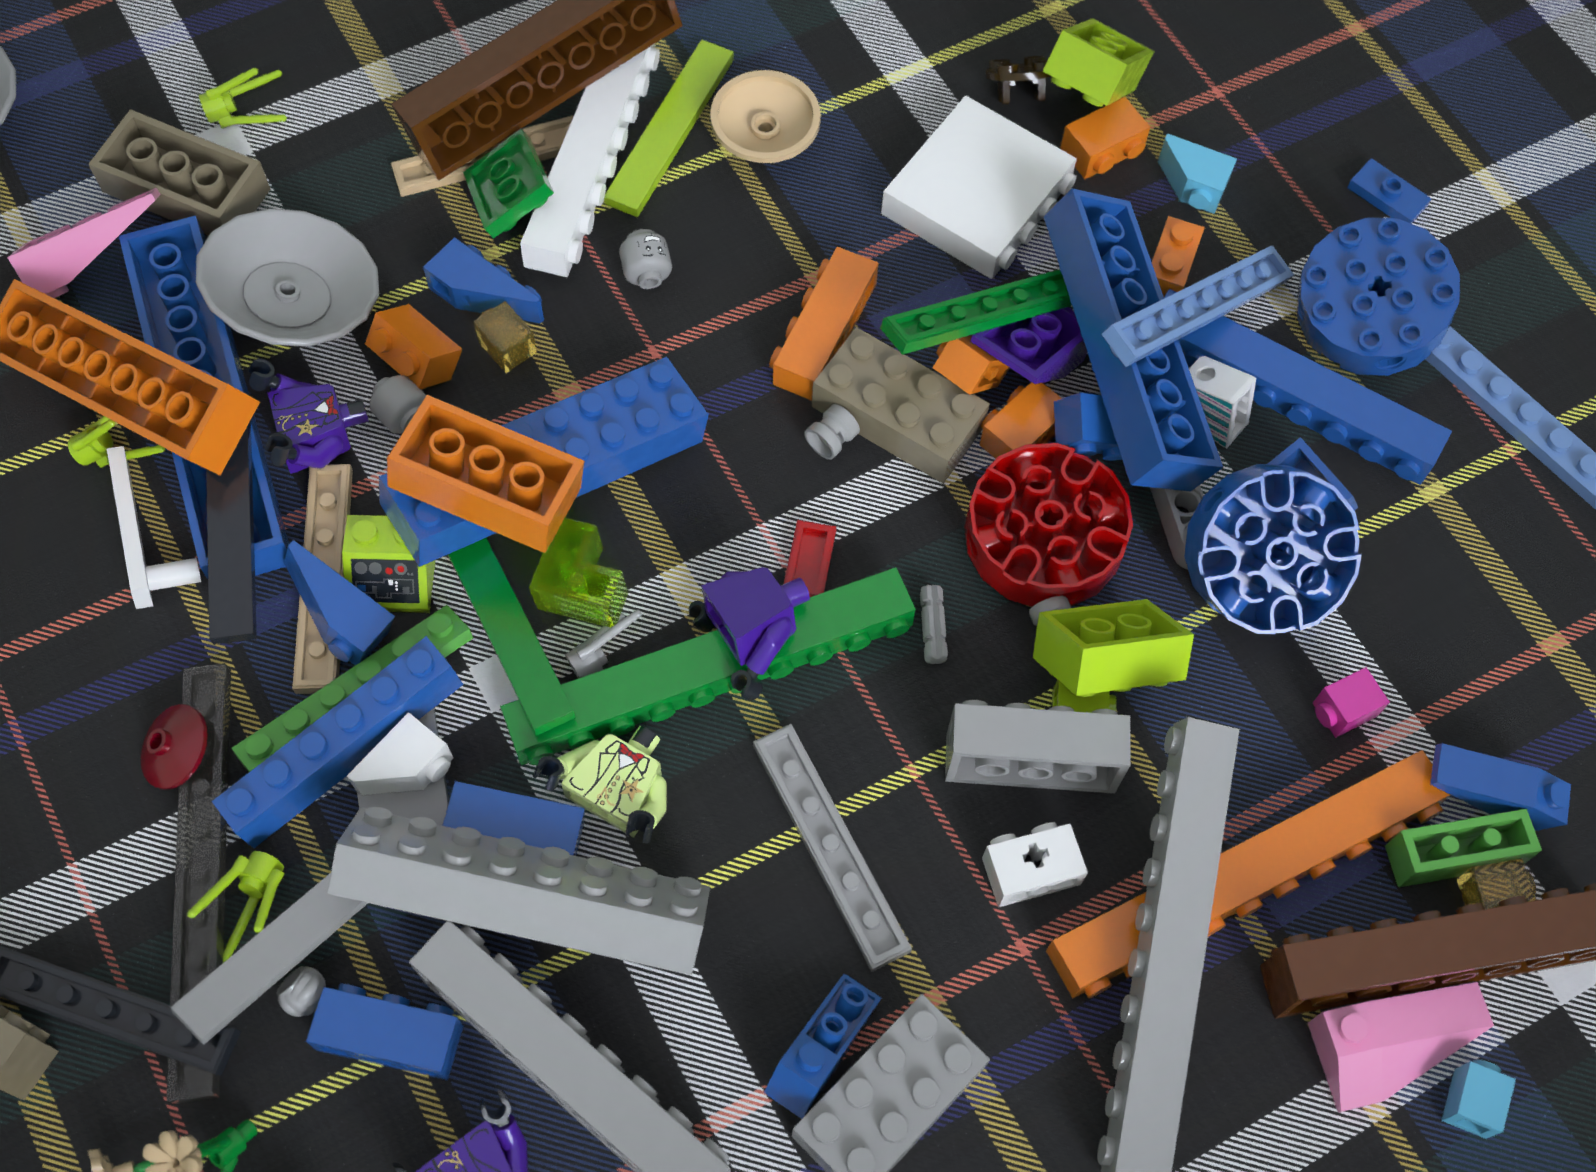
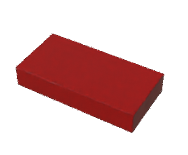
[784,520,837,597]

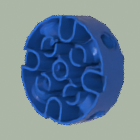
[1297,218,1460,376]
[1184,464,1361,634]

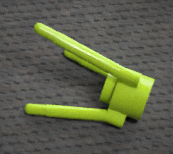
[199,68,287,128]
[68,416,165,468]
[187,851,284,964]

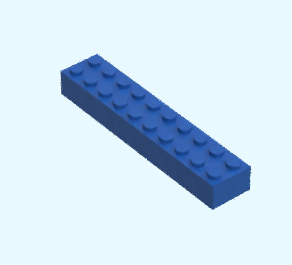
[119,215,289,579]

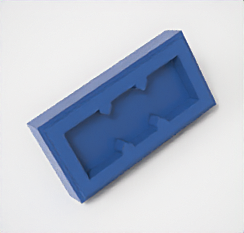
[1347,158,1432,224]

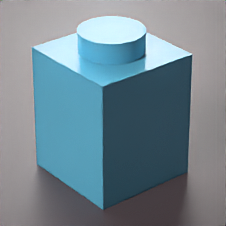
[1441,1060,1516,1139]

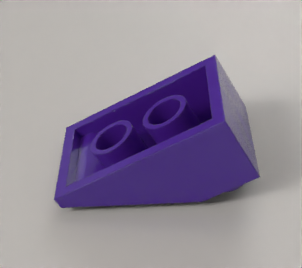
[971,307,1087,384]

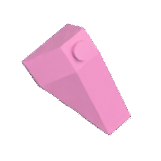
[7,188,161,298]
[1308,982,1494,1113]

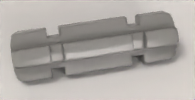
[920,585,948,664]

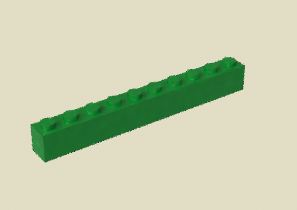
[500,567,916,766]

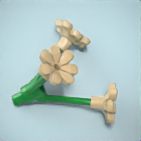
[88,1119,258,1172]

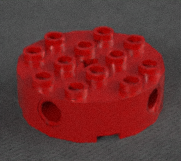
[964,443,1133,607]

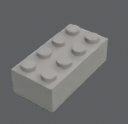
[945,700,1131,793]
[792,994,990,1172]

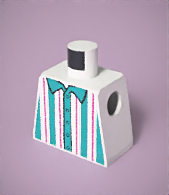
[1189,356,1257,449]

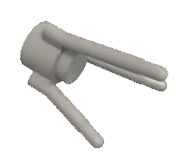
[565,610,642,679]

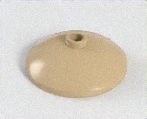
[710,70,821,163]

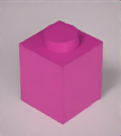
[1313,667,1390,738]

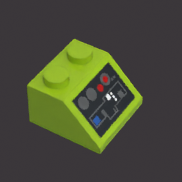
[342,515,436,613]

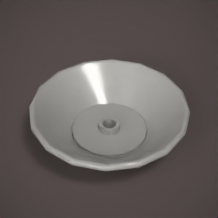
[196,208,379,347]

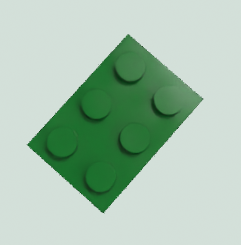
[463,128,554,239]

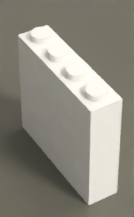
[881,95,1077,279]

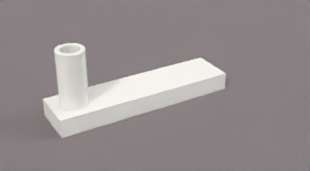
[107,446,201,609]

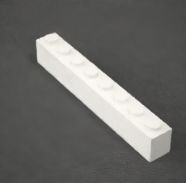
[520,44,660,277]

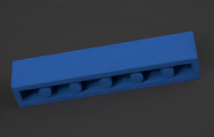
[212,636,464,848]

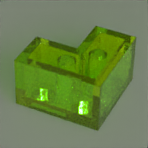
[529,518,628,628]

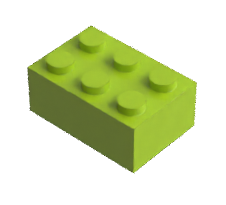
[1043,18,1155,107]
[1033,599,1194,697]

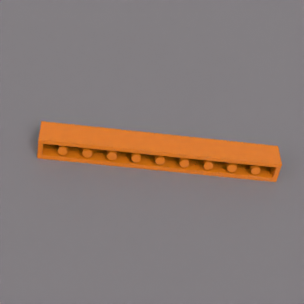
[1046,750,1450,998]

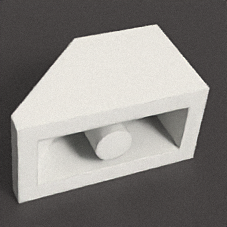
[347,712,453,795]

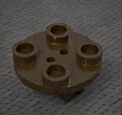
[986,56,1052,104]

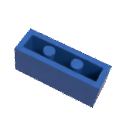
[442,781,585,856]
[306,984,464,1080]

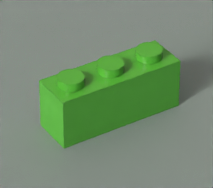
[1385,809,1542,887]

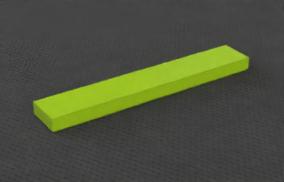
[604,39,734,217]

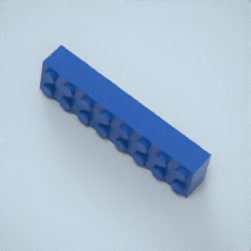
[1044,188,1223,492]
[379,357,709,567]

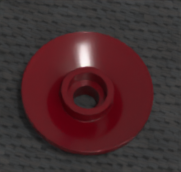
[141,704,207,790]

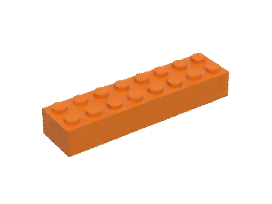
[0,279,260,476]

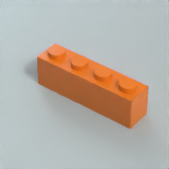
[769,247,879,401]

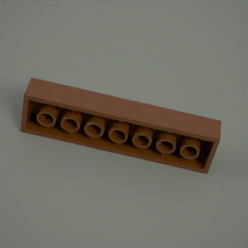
[391,0,683,180]
[1260,883,1596,1019]

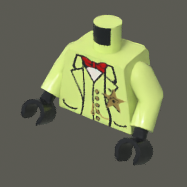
[533,726,667,844]

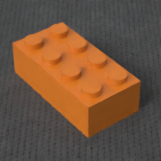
[387,395,585,553]

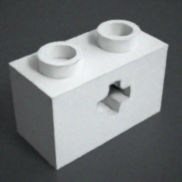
[982,822,1088,908]

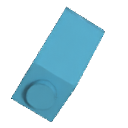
[1158,133,1237,214]

